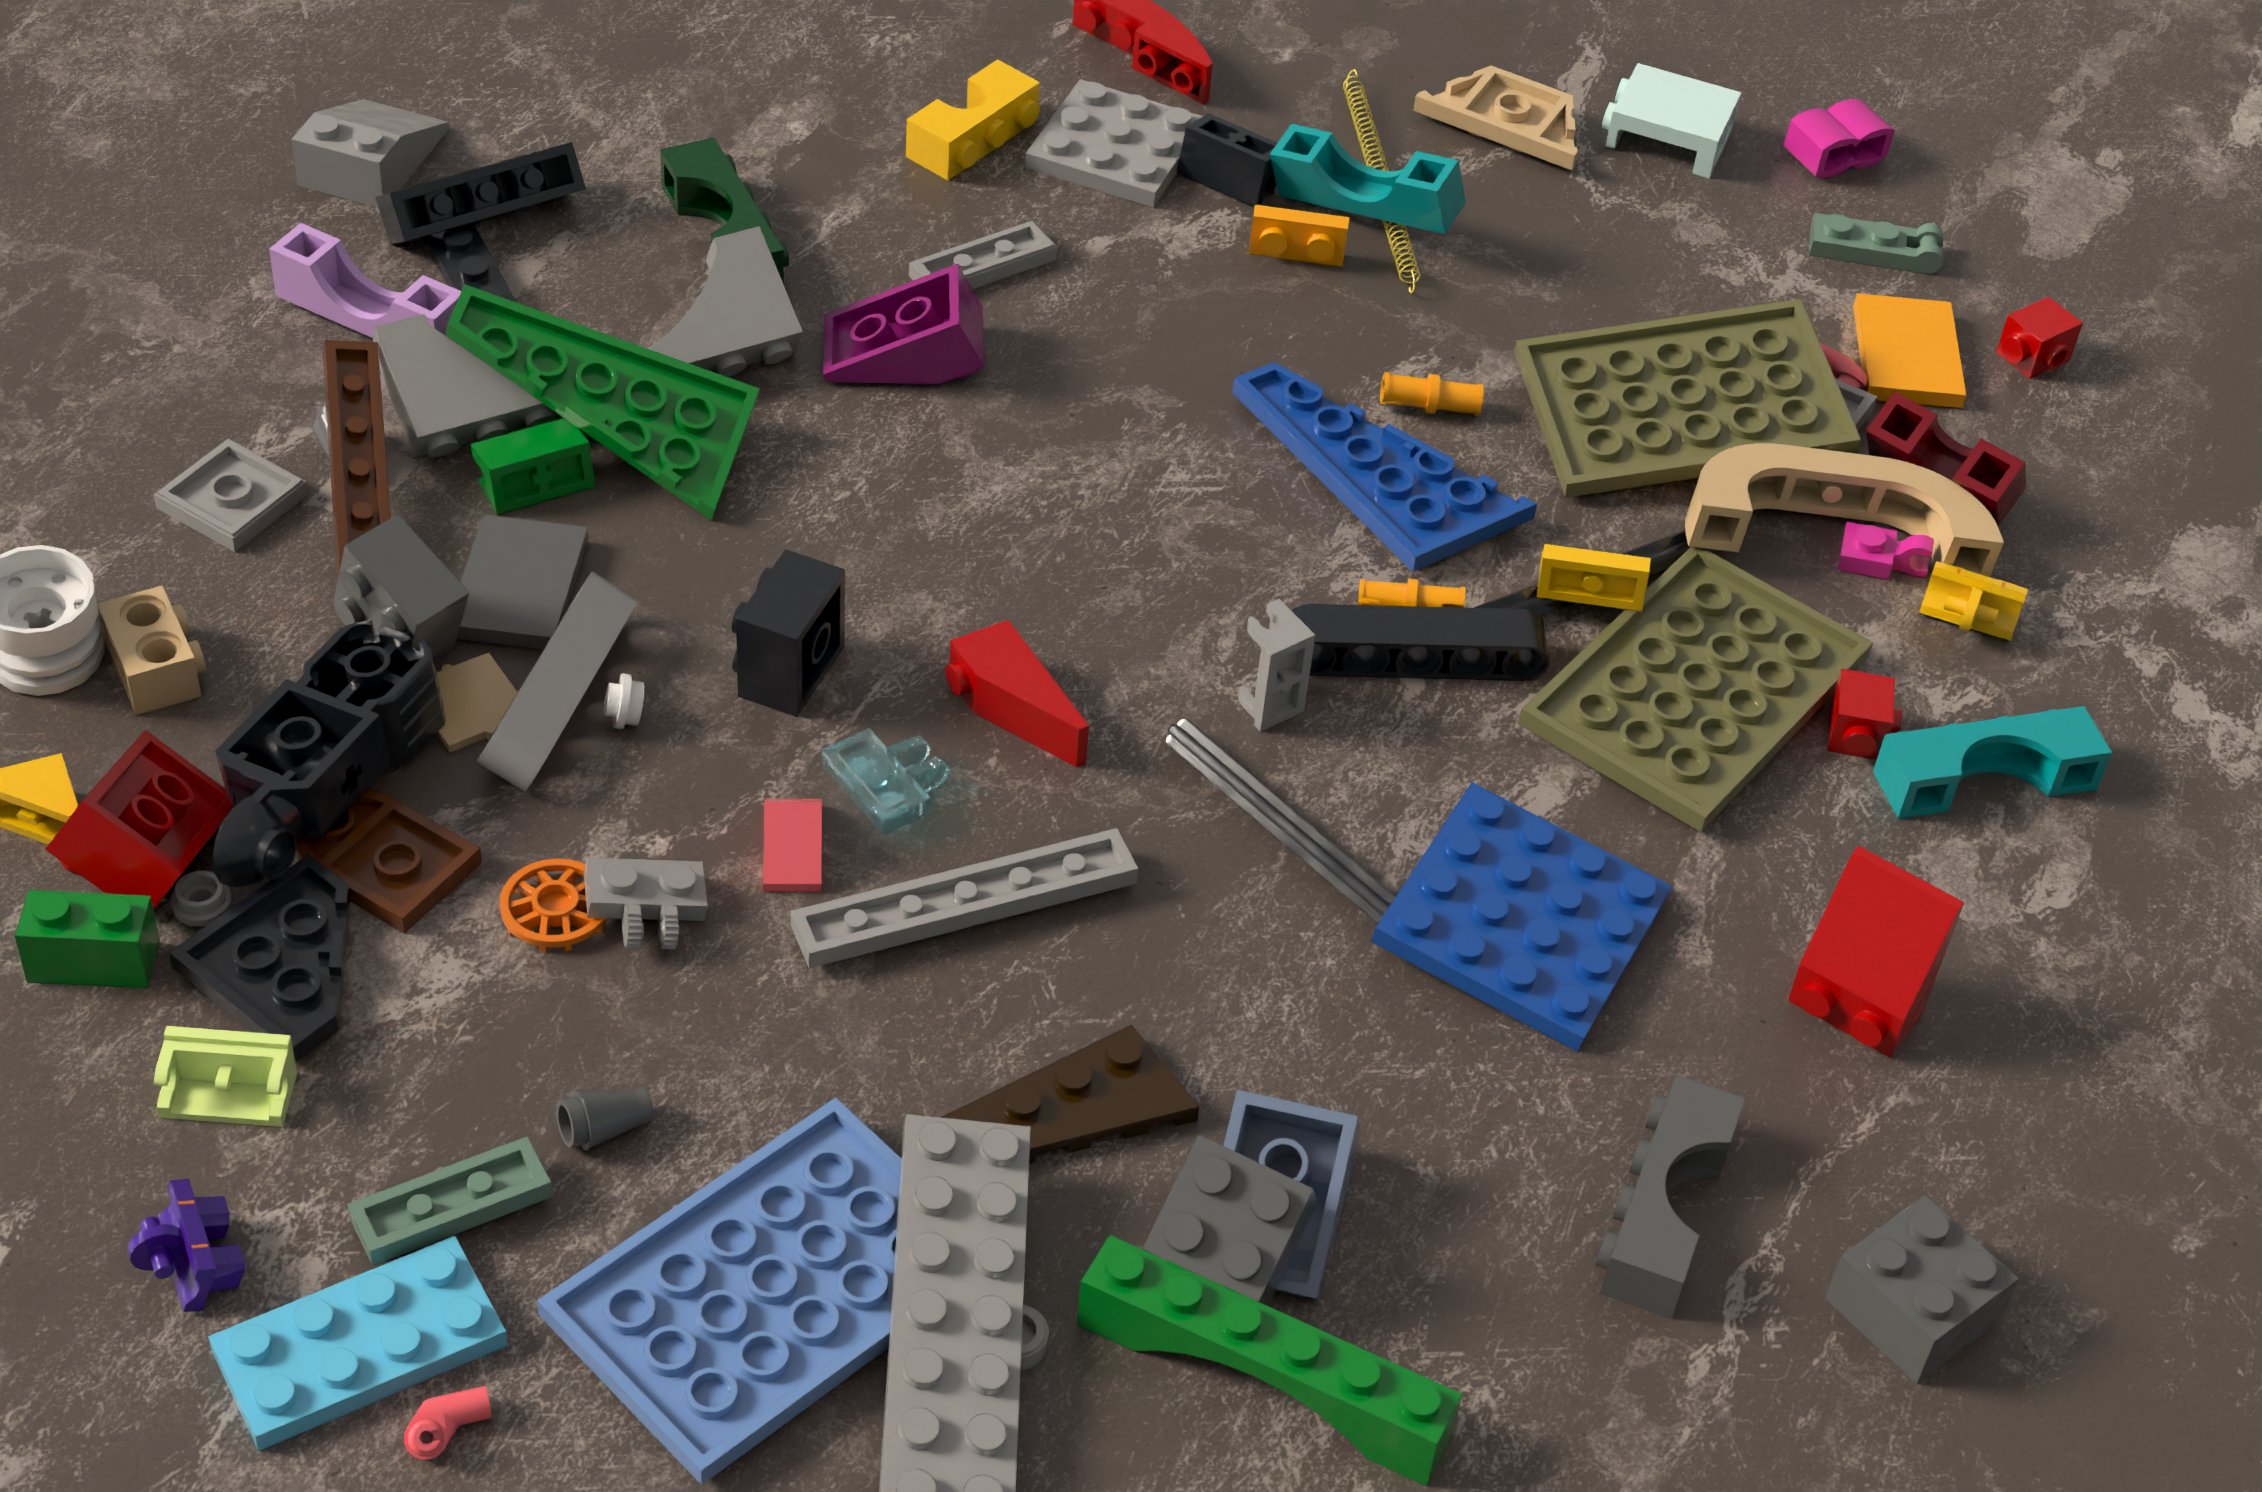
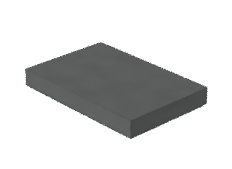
[457,514,589,650]

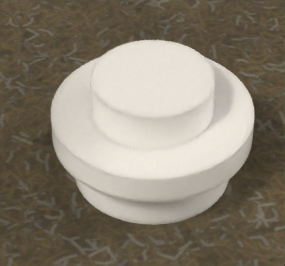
[604,673,644,729]

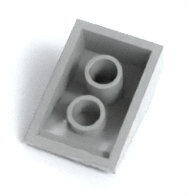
[291,99,449,208]

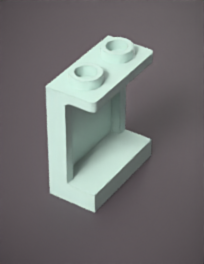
[1602,63,1742,179]

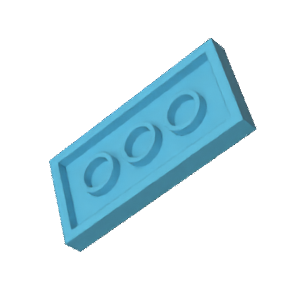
[208,1236,508,1451]

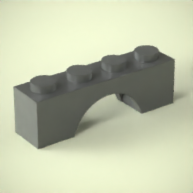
[1596,1074,1745,1319]

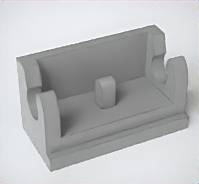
[1238,599,1315,732]

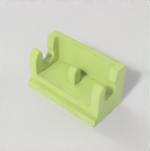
[154,1026,297,1127]

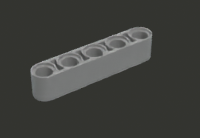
[476,571,638,792]

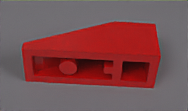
[945,620,1089,767]

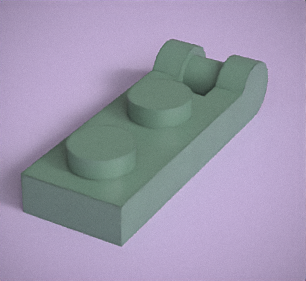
[1809,213,1943,274]

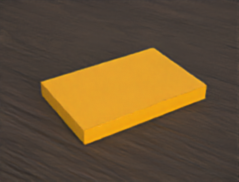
[1853,293,1966,408]

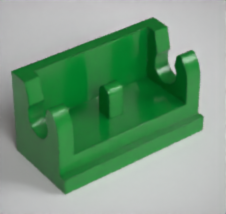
[471,418,596,515]

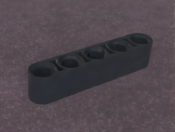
[1292,604,1550,681]

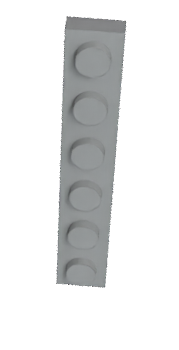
[791,828,1138,969]

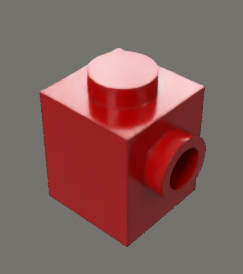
[1996,296,2083,379]
[1827,669,1902,760]

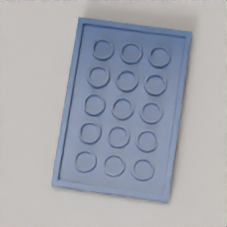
[537,1098,901,1485]

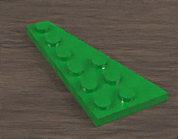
[446,284,760,521]

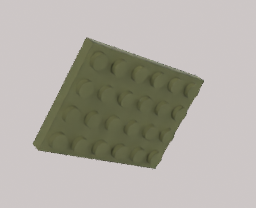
[1515,299,1861,498]
[1518,547,1873,832]

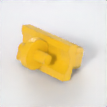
[1919,561,2028,641]

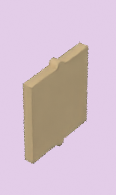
[436,652,518,753]

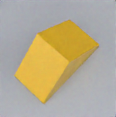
[0,753,78,844]

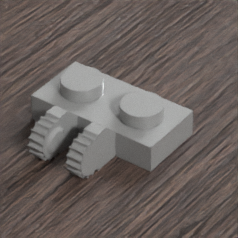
[584,857,708,949]

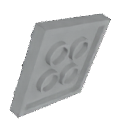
[1025,79,1203,208]

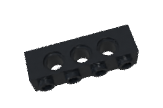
[375,142,586,244]

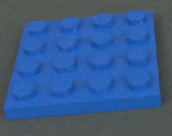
[1370,782,1673,1052]

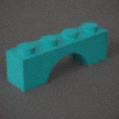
[1270,124,1466,234]
[1873,706,2112,819]

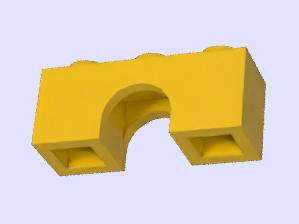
[906,59,1040,181]

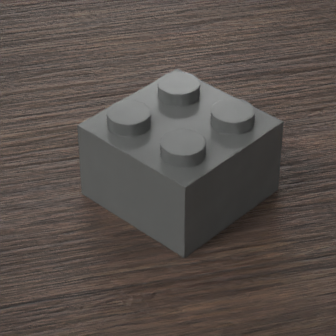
[333,514,469,661]
[1142,1135,1317,1306]
[1824,1195,2019,1384]

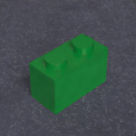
[15,890,160,988]

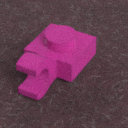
[1838,522,1934,580]

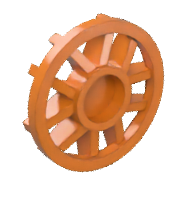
[500,859,607,953]

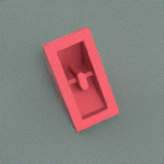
[763,799,822,892]

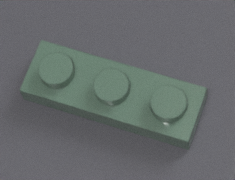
[347,1136,553,1266]

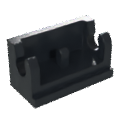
[1176,113,1277,207]

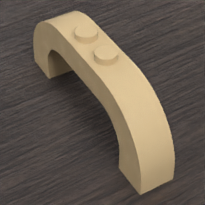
[1685,443,2004,577]

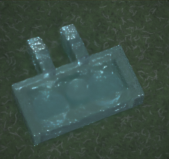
[822,728,950,835]

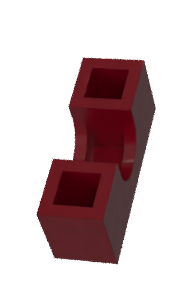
[1866,391,2026,527]

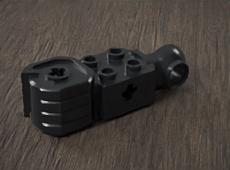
[212,620,446,887]

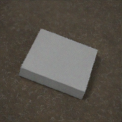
[154,439,309,552]

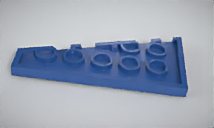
[1232,362,1537,572]

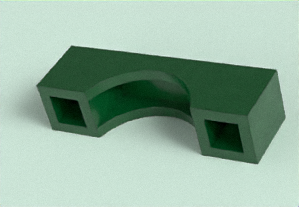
[660,137,789,284]

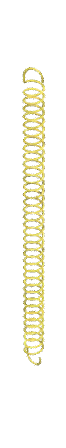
[1343,69,1421,294]

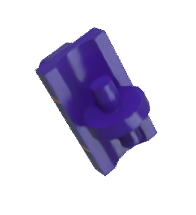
[127,1179,245,1312]

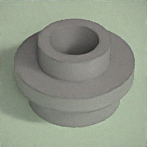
[170,871,232,926]

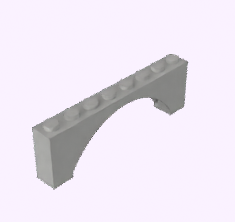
[373,226,803,458]

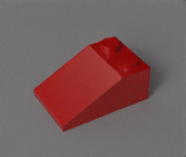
[45,729,233,909]
[1788,845,1964,1058]

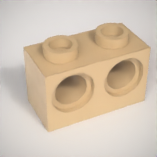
[97,585,206,715]

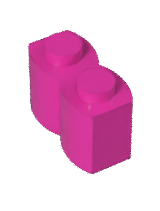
[1783,99,1895,178]

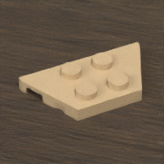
[1413,65,1578,170]

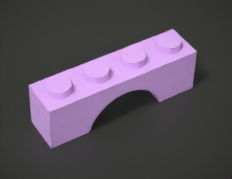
[269,223,462,340]

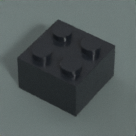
[731,549,845,717]

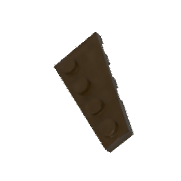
[941,1024,1199,1163]

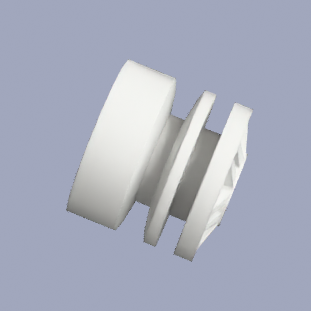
[0,545,105,696]

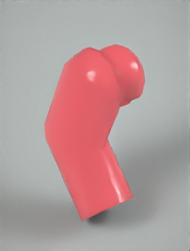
[1820,343,1868,389]
[404,1386,492,1460]

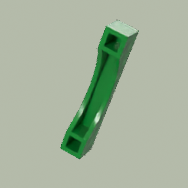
[1076,1235,1463,1486]

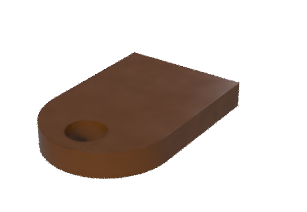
[296,789,482,934]

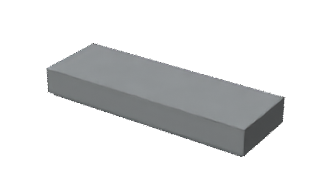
[909,220,1058,289]

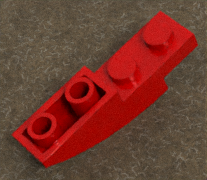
[1072,0,1213,105]

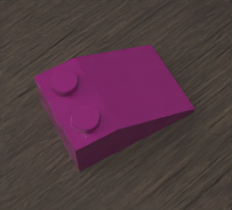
[823,264,985,384]

